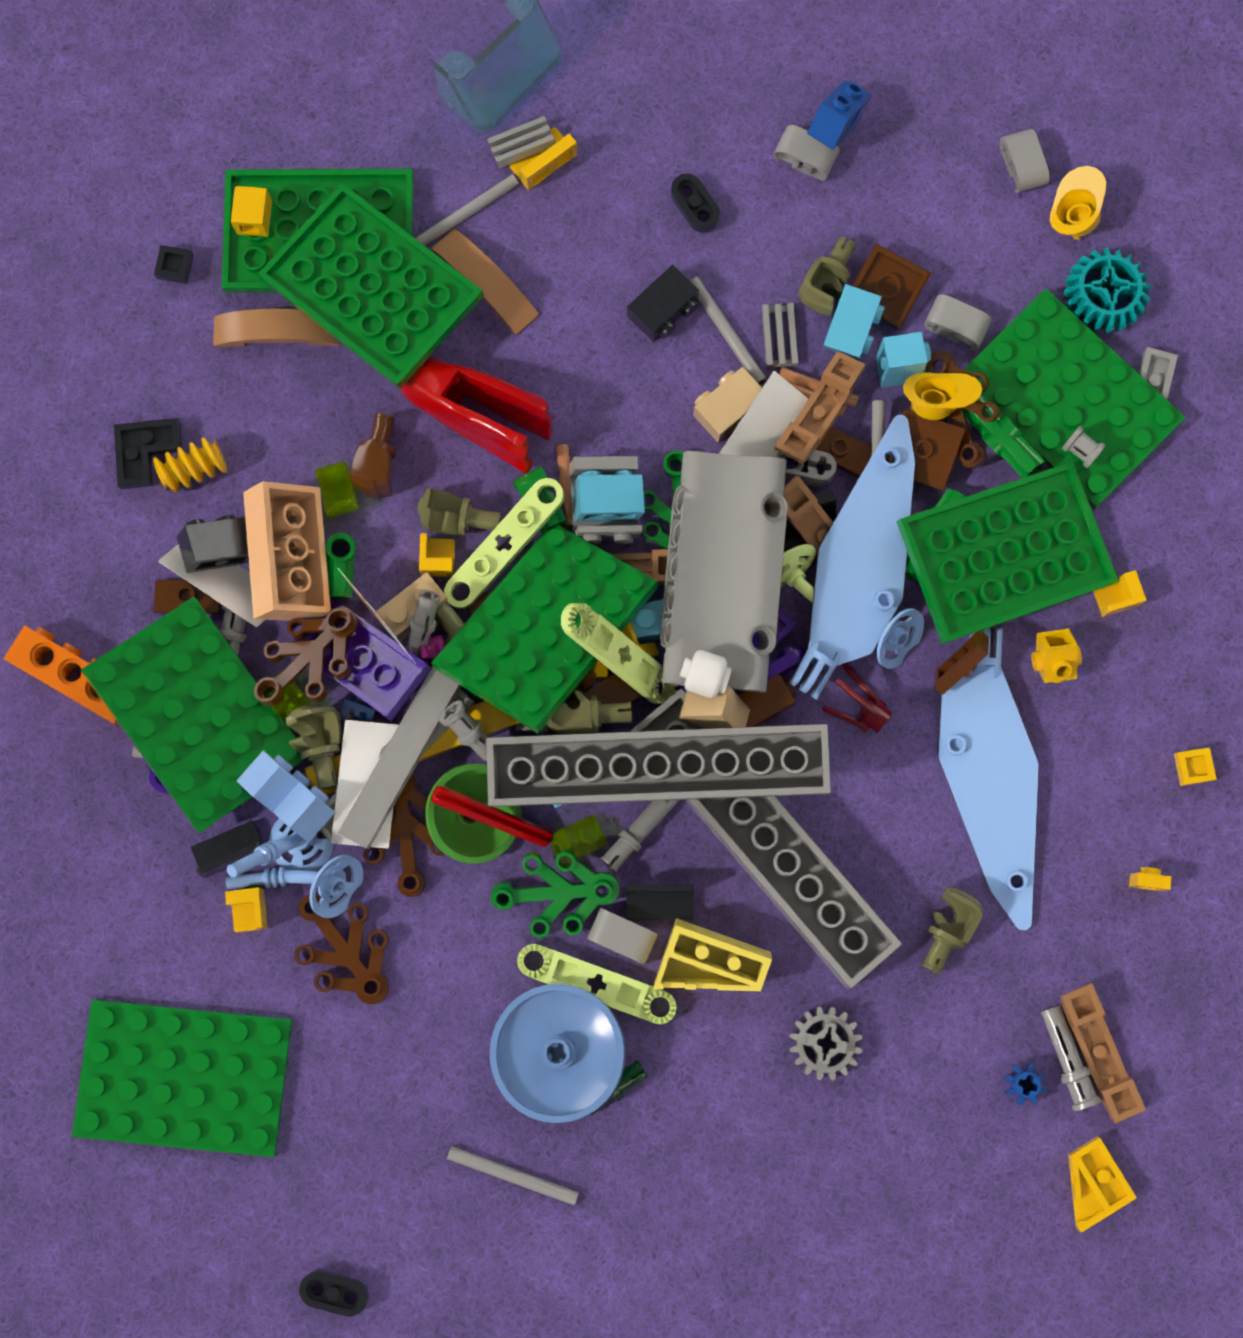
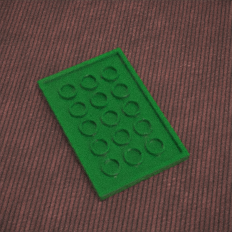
[222,169,414,293]
[258,183,484,389]
[964,288,1186,508]
[896,462,1119,644]
[432,524,658,733]
[81,597,305,834]
[72,1000,293,1157]

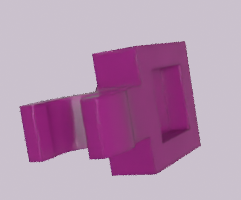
[420,635,445,668]

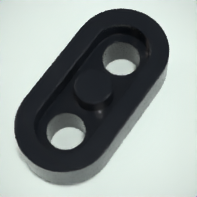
[671,174,720,233]
[299,1270,369,1317]

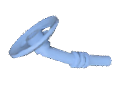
[877,608,924,669]
[227,819,335,878]
[226,855,363,918]

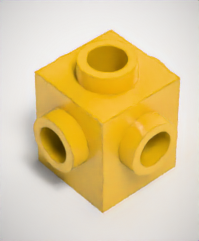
[1031,628,1082,683]

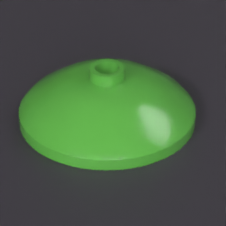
[425,763,521,864]

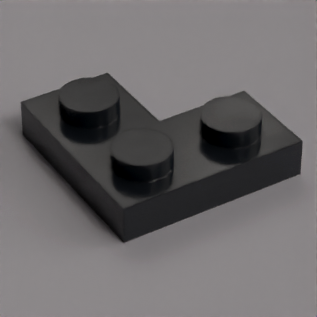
[114,418,182,489]

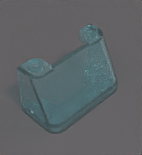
[433,0,563,134]

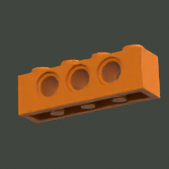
[3,625,121,728]

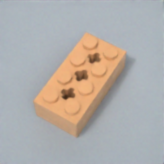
[243,481,331,621]

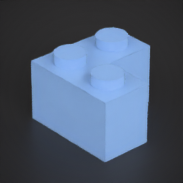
[237,751,335,843]

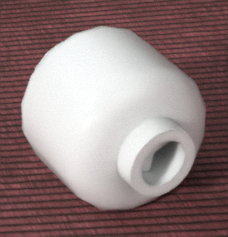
[680,650,732,699]

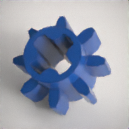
[1003,1063,1047,1106]

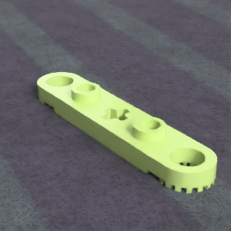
[444,478,565,609]
[561,603,677,704]
[517,944,677,1024]

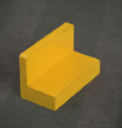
[508,127,577,191]

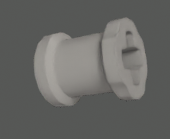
[1061,426,1106,468]

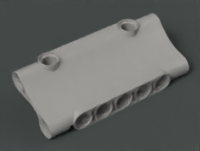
[660,451,788,692]

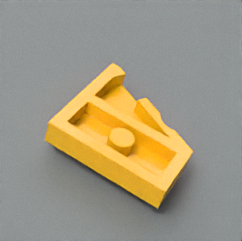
[1068,1136,1137,1233]

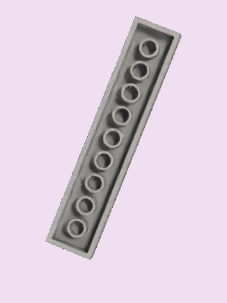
[631,688,902,989]
[486,724,831,807]

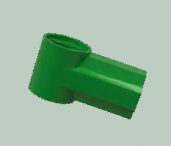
[512,466,567,534]
[326,533,356,599]

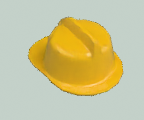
[1050,166,1107,240]
[903,372,982,420]

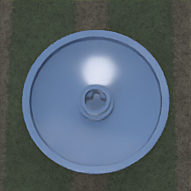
[490,984,626,1123]

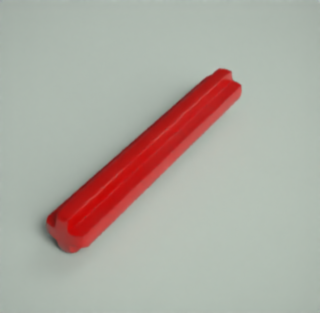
[431,786,553,847]

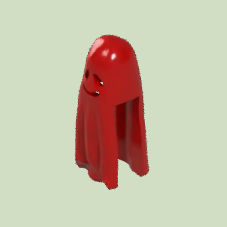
[400,357,553,473]

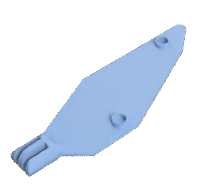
[789,415,915,700]
[939,628,1039,930]

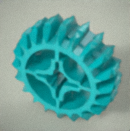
[1064,247,1151,334]

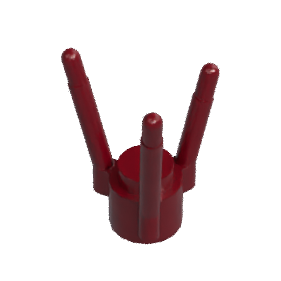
[822,663,893,733]

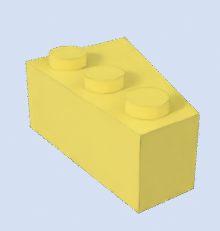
[653,918,772,991]

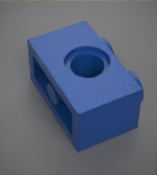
[807,80,872,150]

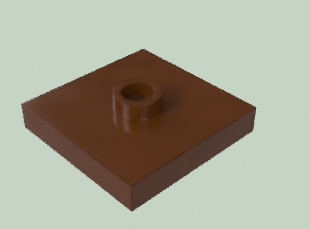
[852,243,931,330]
[886,409,966,491]

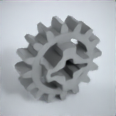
[789,1007,863,1081]

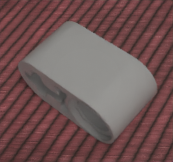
[773,125,840,181]
[1000,129,1049,193]
[924,295,992,350]
[776,450,836,487]
[587,908,658,965]

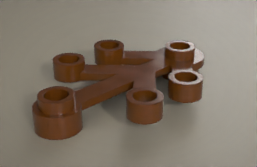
[909,350,1000,469]
[254,607,358,707]
[363,775,445,897]
[294,895,389,1004]

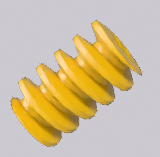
[153,437,228,493]

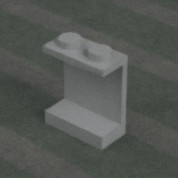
[569,456,643,545]

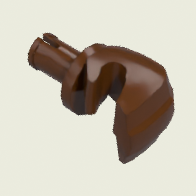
[349,413,396,499]

